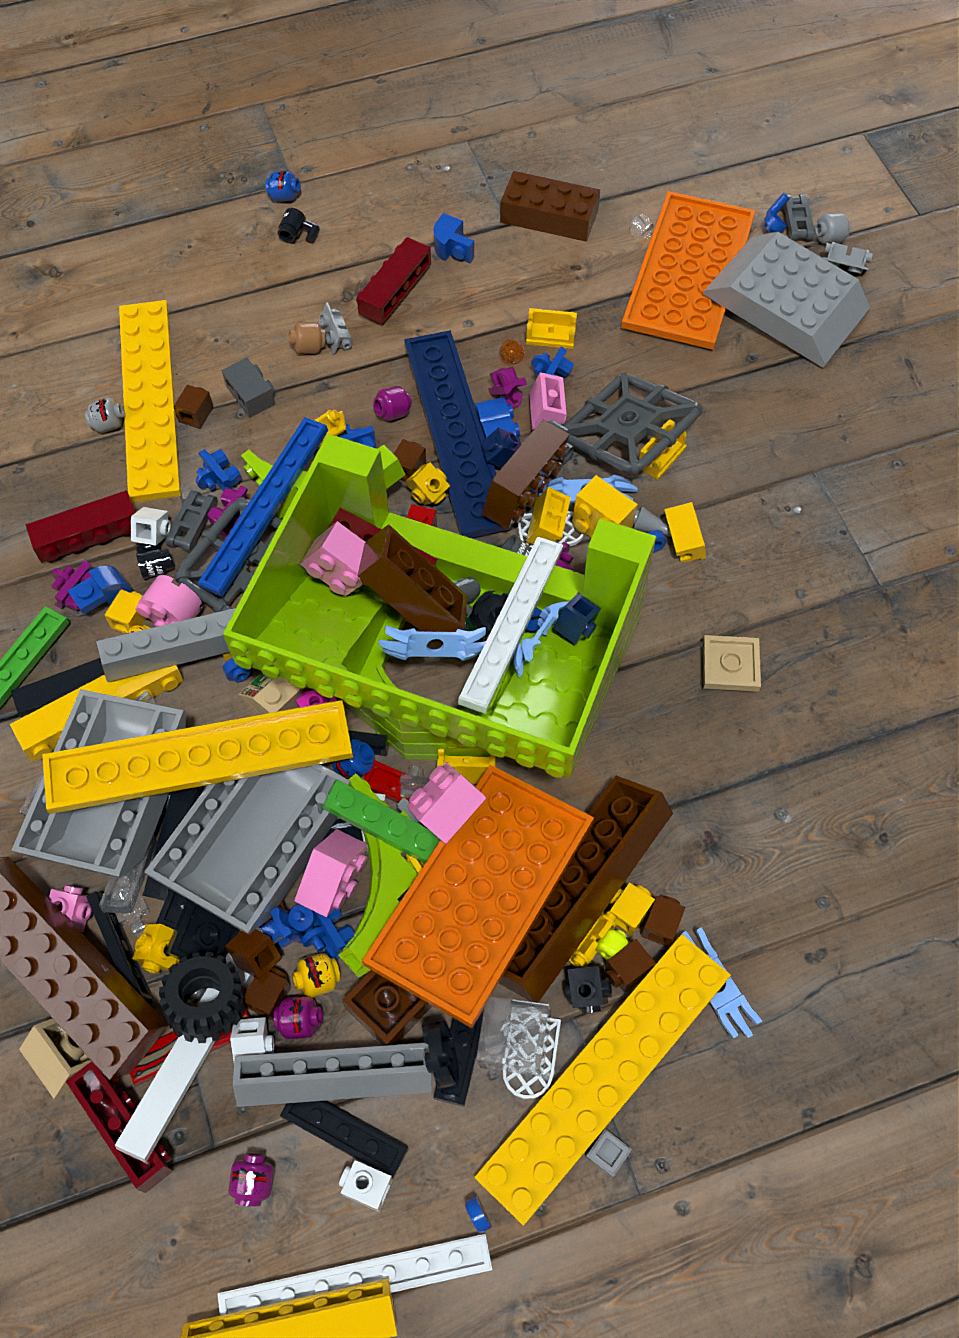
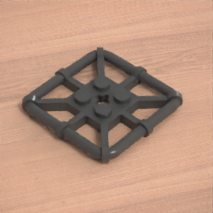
[563,372,703,474]
[175,497,282,613]

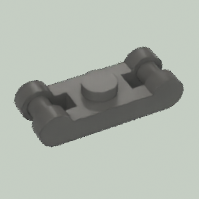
[782,194,815,241]
[166,490,218,552]

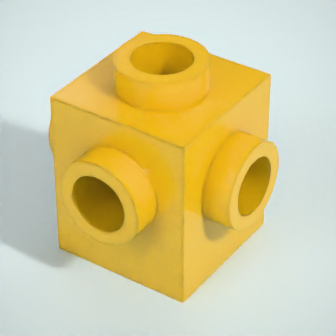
[405,462,450,505]
[132,924,179,974]

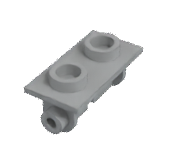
[823,242,873,274]
[319,303,353,355]

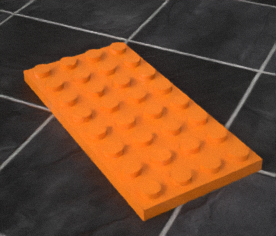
[621,191,756,350]
[362,765,594,1028]

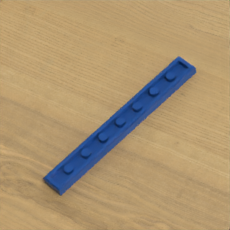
[197,417,328,597]

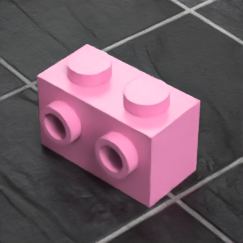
[529,372,567,430]

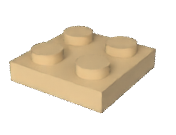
[703,635,761,692]

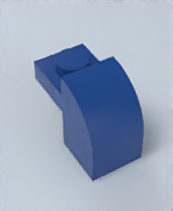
[433,213,474,263]
[68,565,132,615]

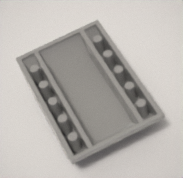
[703,232,870,368]
[11,689,186,878]
[145,764,351,935]

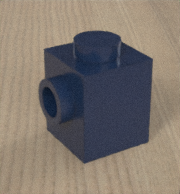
[481,427,521,468]
[554,592,601,644]

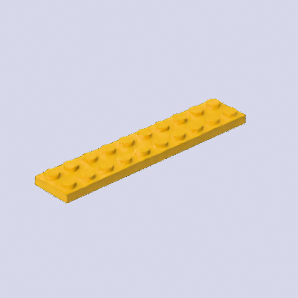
[119,300,181,503]
[42,700,353,814]
[474,934,731,1226]

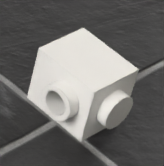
[131,507,171,545]
[230,1017,274,1061]
[339,1160,393,1213]

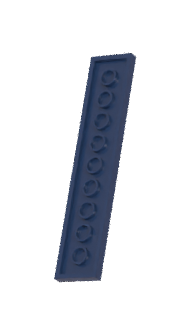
[404,330,512,538]

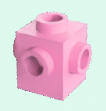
[48,885,92,932]

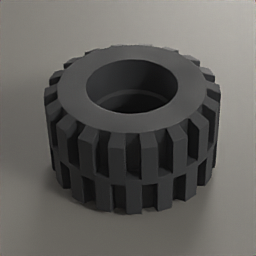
[159,952,245,1043]

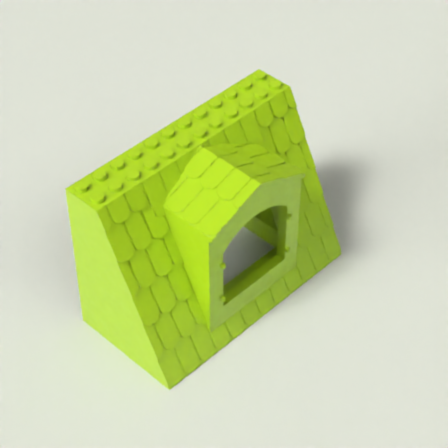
[223,433,656,778]

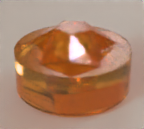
[499,339,525,364]

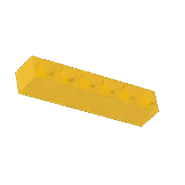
[10,665,184,762]
[180,1278,397,1338]

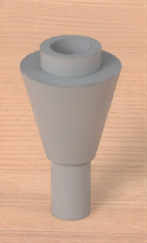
[632,506,672,537]

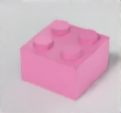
[300,521,365,597]
[407,762,487,844]
[294,829,368,917]

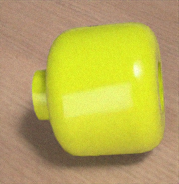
[596,929,629,960]

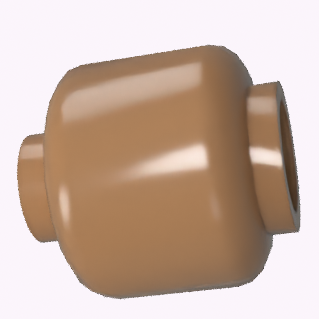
[289,322,325,354]

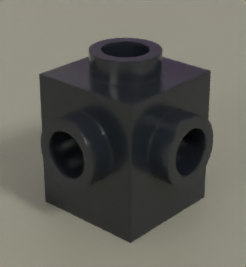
[565,965,612,1013]

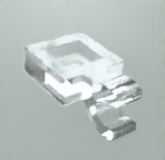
[109,883,150,939]

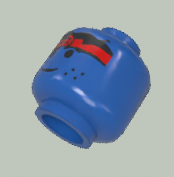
[265,170,301,202]
[332,739,374,779]

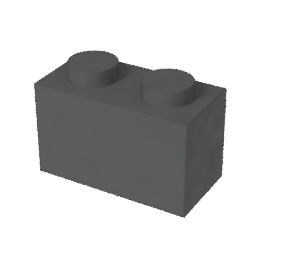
[221,357,275,418]

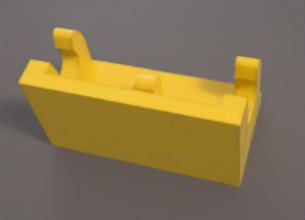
[526,308,577,349]
[639,419,687,480]
[526,487,571,544]
[664,502,706,562]
[437,749,496,784]

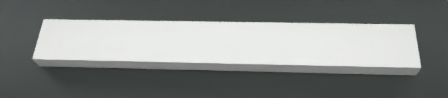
[458,537,563,714]
[115,927,263,1163]
[218,1234,492,1315]

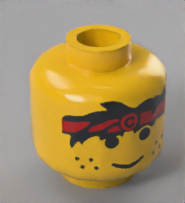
[292,953,340,998]

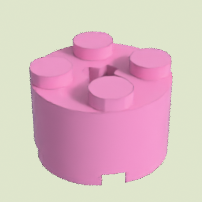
[135,575,202,627]

